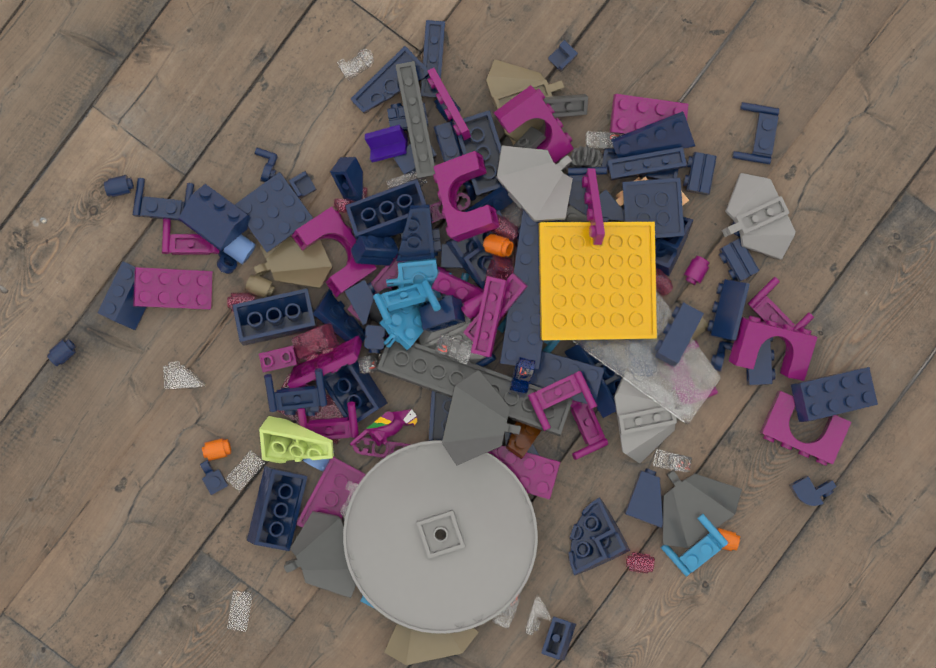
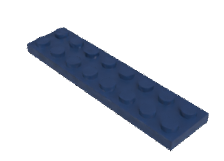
[500,209,561,369]

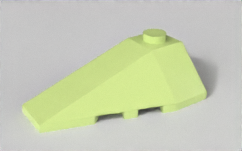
[259,416,334,463]

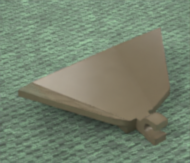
[486,59,564,142]
[253,236,333,289]
[384,624,479,665]

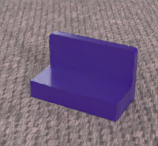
[365,125,408,163]

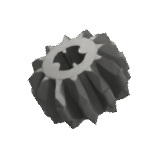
[570,146,603,168]

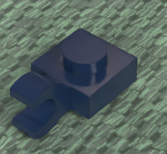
[200,460,228,495]

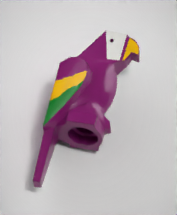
[349,409,418,446]

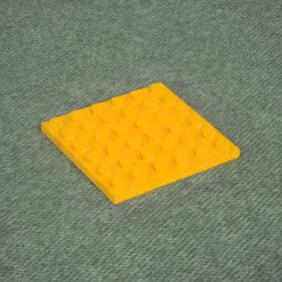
[539,222,657,340]

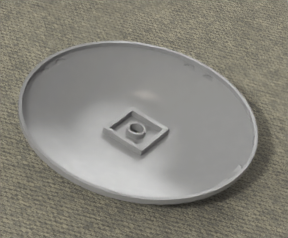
[343,440,538,634]

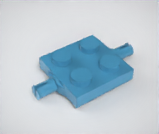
[386,258,452,299]
[380,302,424,350]

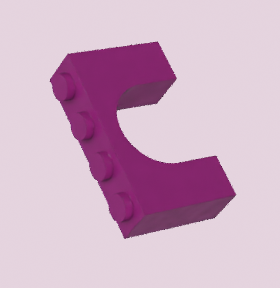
[493,85,574,163]
[433,151,500,242]
[291,207,377,298]
[729,316,818,381]
[760,391,851,466]

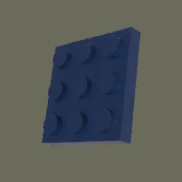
[235,172,313,253]
[622,178,684,238]

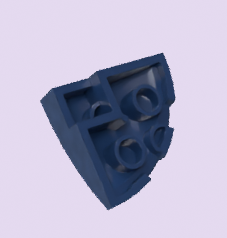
[446,210,507,290]
[655,217,693,276]
[569,497,630,575]

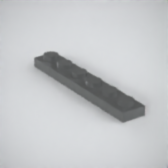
[396,61,435,179]

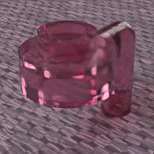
[333,187,368,213]

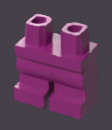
[259,345,300,373]

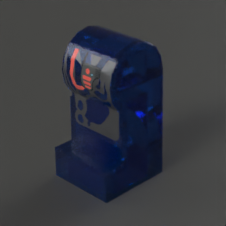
[510,357,535,394]

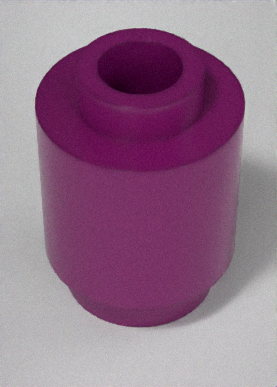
[684,255,710,285]

